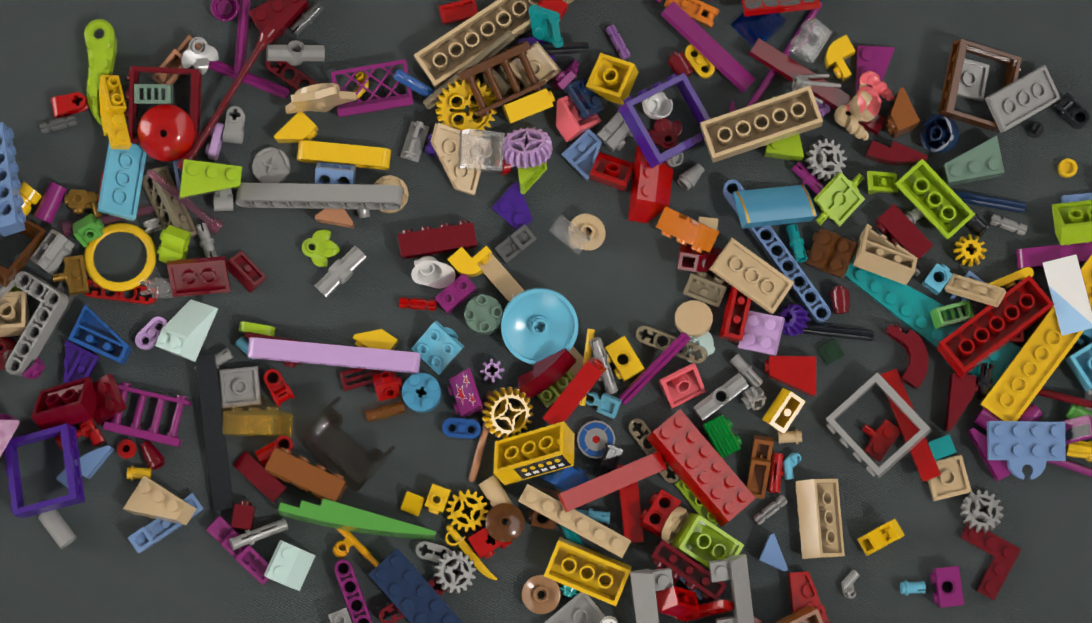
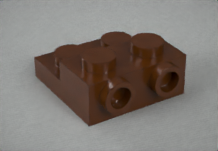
[805,228,858,279]

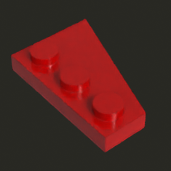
[788,571,831,623]

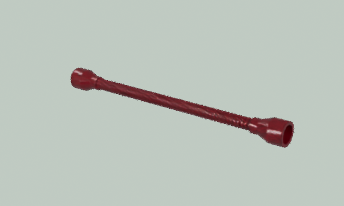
[176,24,278,170]

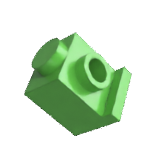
[73,213,104,248]

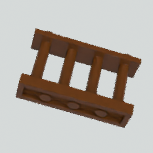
[456,41,547,117]

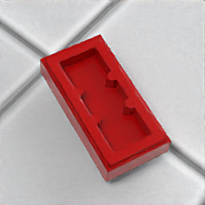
[438,0,479,25]

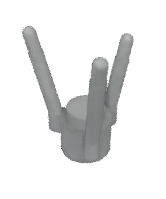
[792,74,842,104]

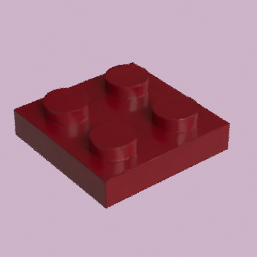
[93,374,127,426]

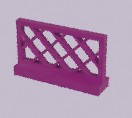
[331,59,414,118]

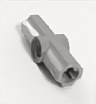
[266,40,325,66]
[314,246,367,298]
[693,373,749,421]

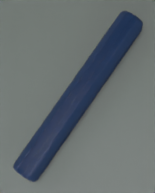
[953,190,1026,213]

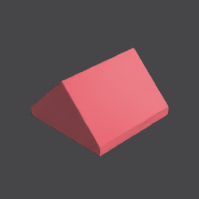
[658,363,706,408]

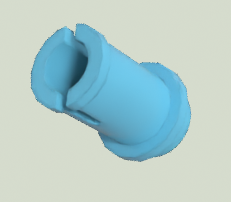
[235,336,254,360]
[900,580,926,596]

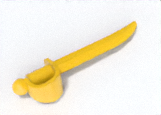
[445,524,497,580]

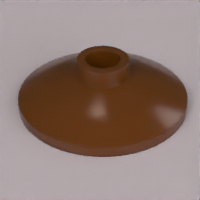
[485,503,525,542]

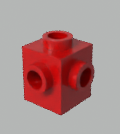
[372,371,403,401]

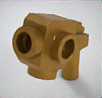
[65,189,102,218]

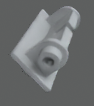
[400,121,430,162]

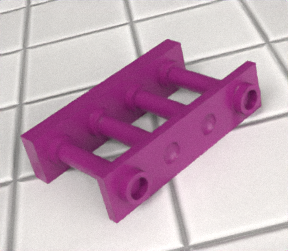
[103,382,192,448]

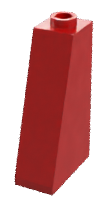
[543,357,607,425]

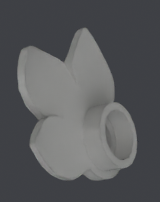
[181,37,219,75]

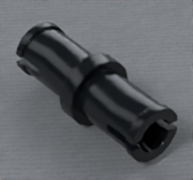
[977,362,993,401]

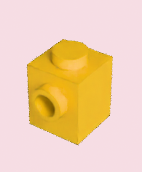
[424,484,451,515]

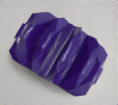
[778,304,810,337]

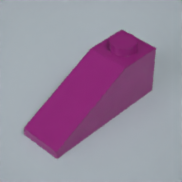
[967,428,1011,482]

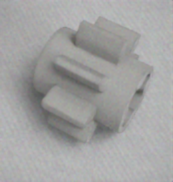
[741,387,767,411]

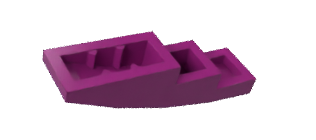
[206,515,269,585]

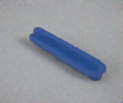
[393,69,436,98]

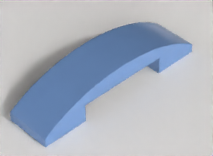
[128,493,203,554]

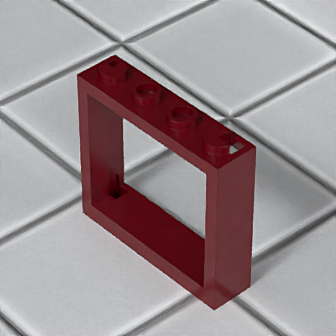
[126,66,202,146]

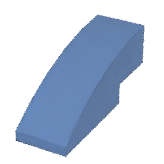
[56,445,115,488]

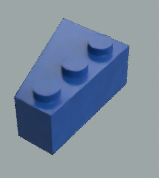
[68,305,133,365]

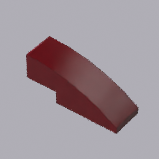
[864,141,928,166]
[518,348,576,399]
[233,451,288,503]

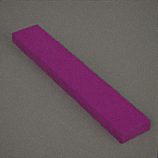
[660,1,755,93]

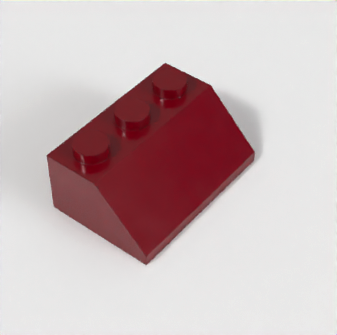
[31,376,97,430]

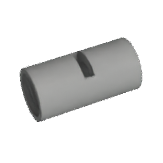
[38,510,77,549]

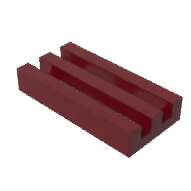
[339,368,379,392]

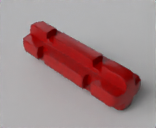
[399,297,437,311]

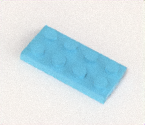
[97,142,147,221]

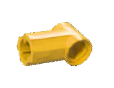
[1065,441,1092,462]

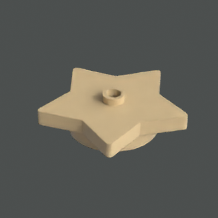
[285,83,357,114]

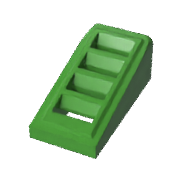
[930,300,974,329]

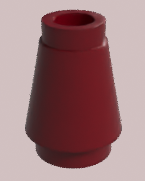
[140,441,165,470]

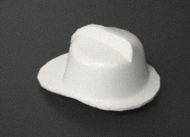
[411,256,456,289]

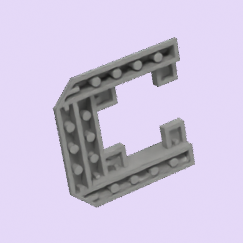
[630,554,754,623]

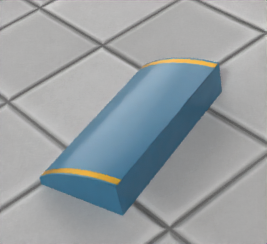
[733,185,817,229]

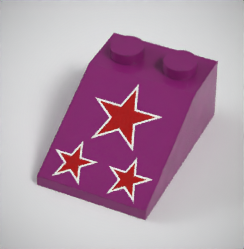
[447,368,483,418]

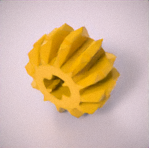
[953,234,987,267]

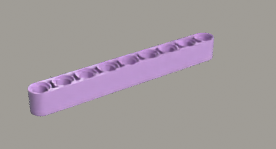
[247,337,421,373]

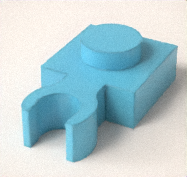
[586,391,622,419]

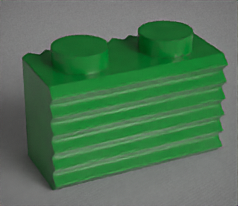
[702,415,742,459]

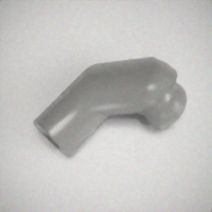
[841,569,860,599]

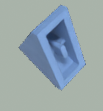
[758,534,788,572]

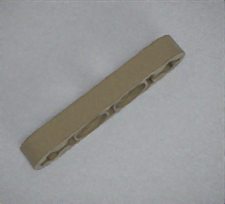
[636,325,708,363]
[628,419,679,483]

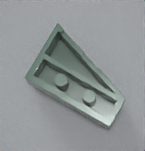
[941,136,1005,186]

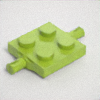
[813,172,865,226]

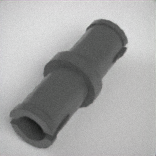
[289,1,325,36]

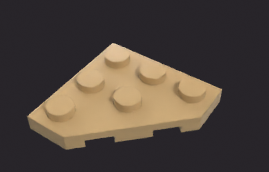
[431,123,489,195]

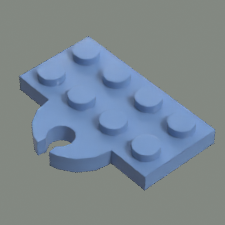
[987,421,1066,480]

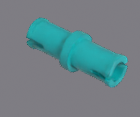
[786,224,808,263]

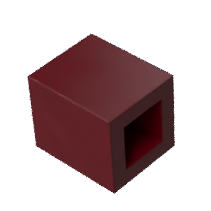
[231,501,256,530]

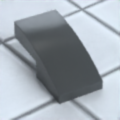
[494,224,537,264]

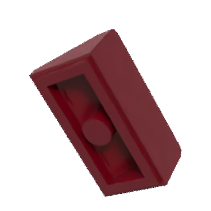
[226,250,267,293]

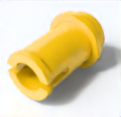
[127,465,152,481]

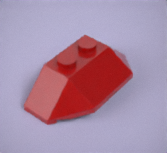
[628,146,673,224]

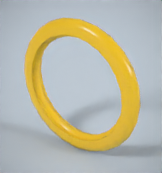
[84,223,157,291]

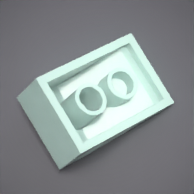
[155,299,218,362]

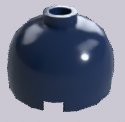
[920,115,960,153]

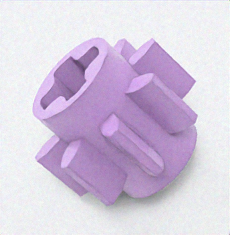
[480,359,504,383]

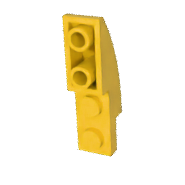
[99,75,132,150]

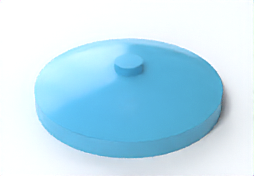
[501,288,578,364]

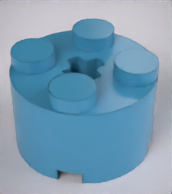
[402,373,442,414]

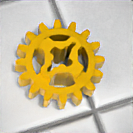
[446,490,489,532]

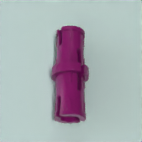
[791,161,825,195]

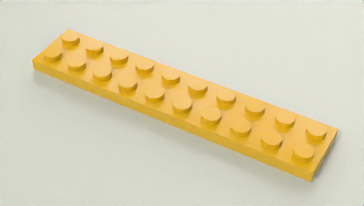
[980,254,1092,421]

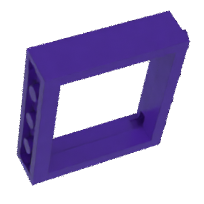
[618,73,710,168]
[3,423,86,519]

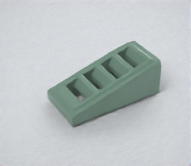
[134,84,173,104]

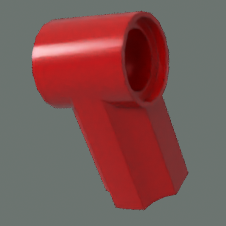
[255,436,294,467]

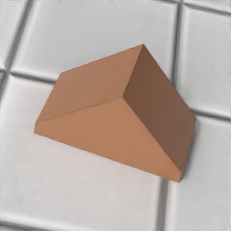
[315,209,355,229]

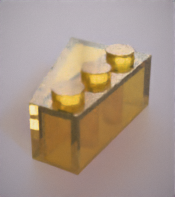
[223,407,293,437]

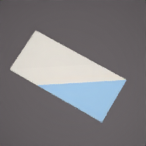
[1043,255,1092,336]

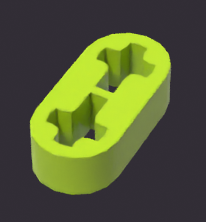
[238,321,276,337]

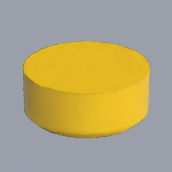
[1057,158,1078,178]

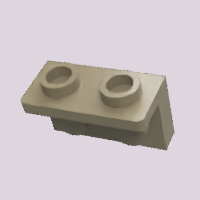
[683,271,728,308]

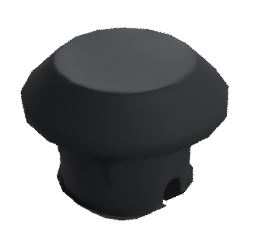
[1027,121,1044,138]

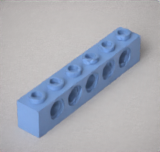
[0,122,26,237]

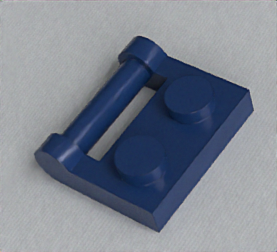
[563,78,606,120]

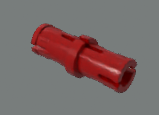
[768,453,784,493]

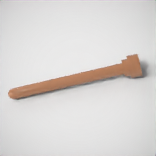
[468,391,494,482]

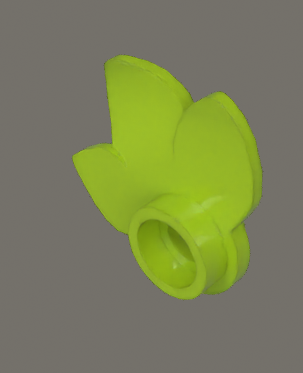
[301,230,340,267]

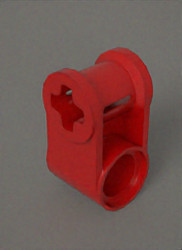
[50,92,89,118]
[264,369,295,407]

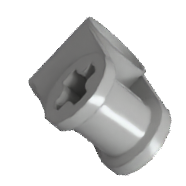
[222,106,245,144]

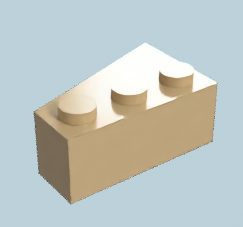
[853,224,918,285]
[123,476,197,525]

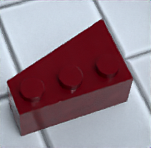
[249,0,309,45]

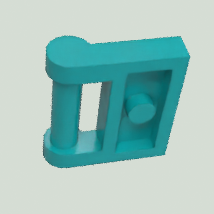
[528,4,564,48]

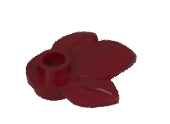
[647,117,683,150]

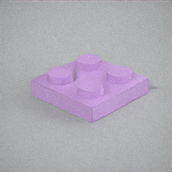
[738,311,785,356]

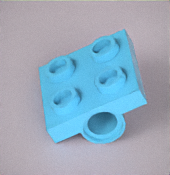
[411,320,465,375]

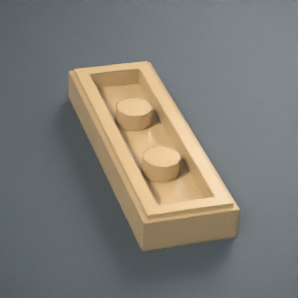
[945,274,1006,308]

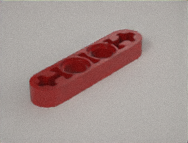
[84,280,157,305]

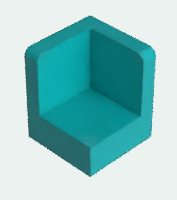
[928,434,956,461]

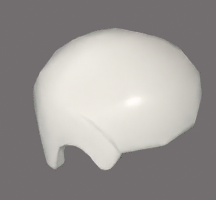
[642,92,673,120]

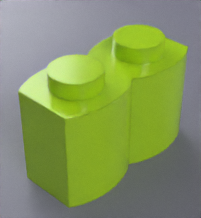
[157,225,191,263]

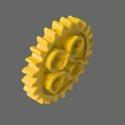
[435,79,497,136]

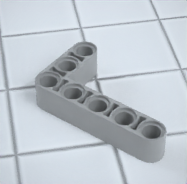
[5,271,69,376]

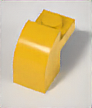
[825,35,855,82]
[447,246,493,277]
[857,519,905,556]

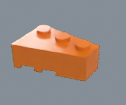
[656,206,719,253]

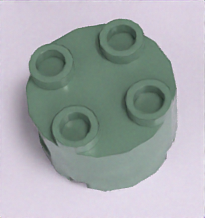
[464,294,503,336]

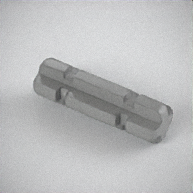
[990,214,1028,235]
[753,495,787,525]

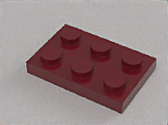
[167,256,231,297]

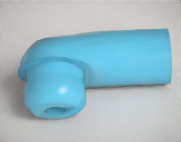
[782,453,801,480]

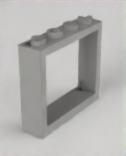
[826,372,931,478]

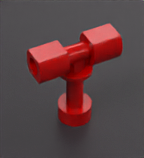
[55,417,106,450]

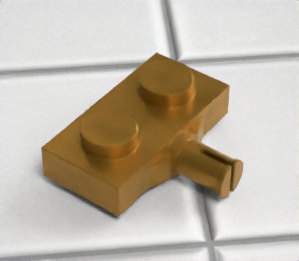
[52,255,89,295]

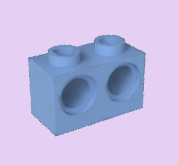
[315,162,356,184]

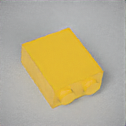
[501,88,555,123]

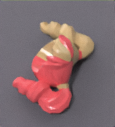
[834,71,895,140]

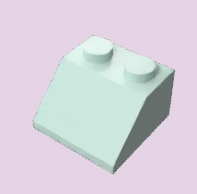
[264,540,316,591]

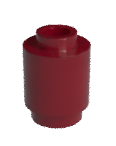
[667,51,694,77]
[830,286,851,314]

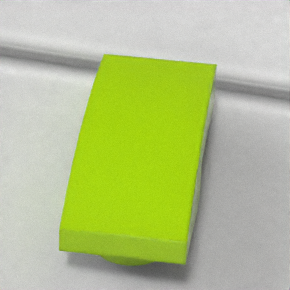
[537,370,575,408]

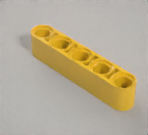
[297,140,391,170]

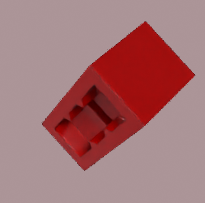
[639,489,681,537]

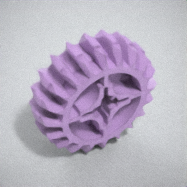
[501,127,553,170]

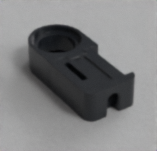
[593,442,623,478]

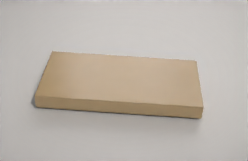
[709,238,794,314]

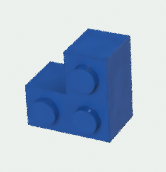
[536,466,591,491]

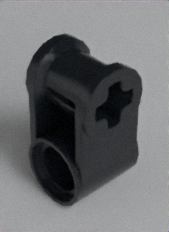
[1053,93,1090,129]

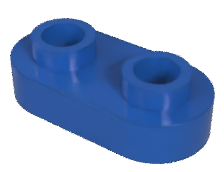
[442,418,481,439]

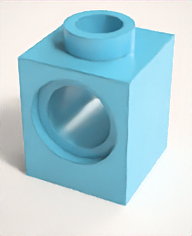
[921,263,953,295]

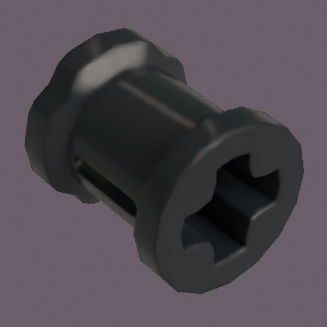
[966,213,991,238]

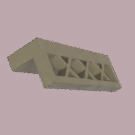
[142,166,198,238]

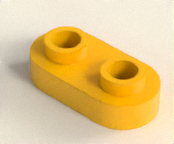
[685,44,715,79]

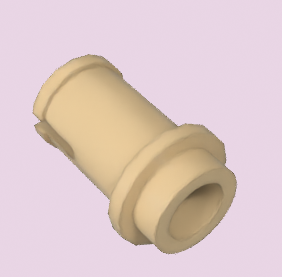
[778,429,802,444]

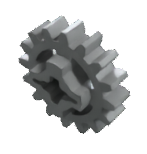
[805,138,847,181]
[960,490,1004,533]
[433,551,476,593]

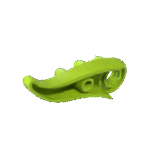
[84,19,117,126]

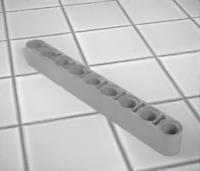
[235,183,403,210]

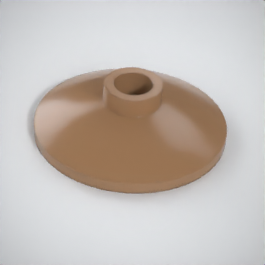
[522,575,561,614]

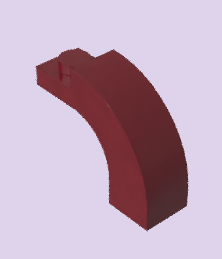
[884,324,929,390]

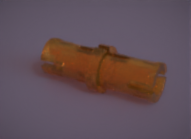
[365,401,406,423]

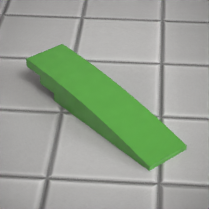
[278,499,436,540]

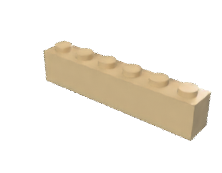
[518,484,631,558]

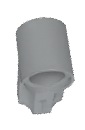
[214,189,233,211]

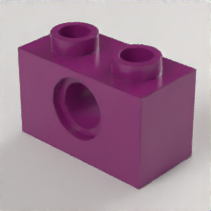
[435,274,477,315]
[930,566,964,608]

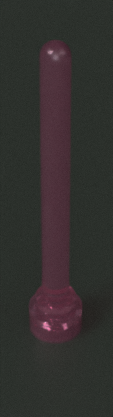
[147,169,224,235]
[62,206,154,237]

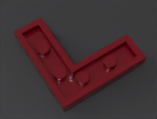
[960,522,1021,600]

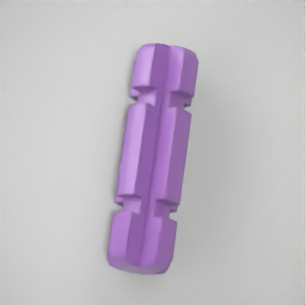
[606,25,630,60]

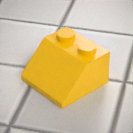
[586,53,639,105]

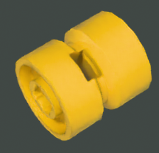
[20,181,43,217]

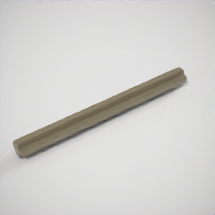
[423,30,515,110]

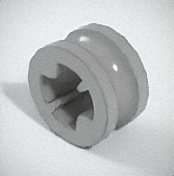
[143,218,162,234]

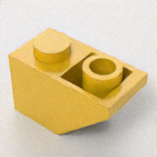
[353,329,399,350]

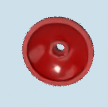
[137,104,195,161]

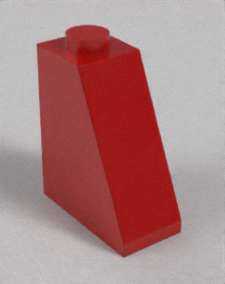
[765,356,816,397]

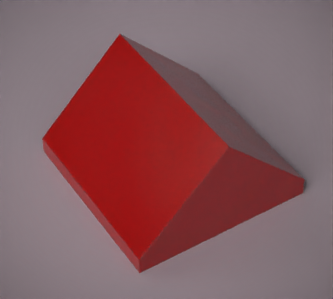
[589,152,634,191]

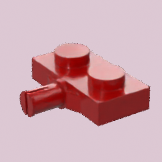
[861,419,901,462]

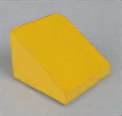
[400,491,425,517]

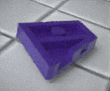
[492,181,533,230]
[64,340,100,383]

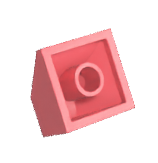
[556,95,602,142]

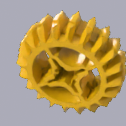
[481,387,533,439]

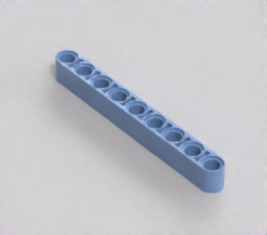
[723,180,831,323]

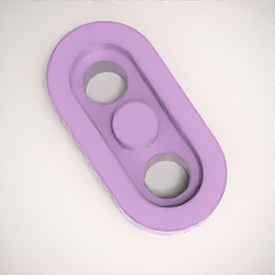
[205,122,225,161]
[135,317,168,350]

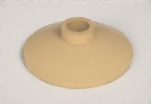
[569,213,606,250]

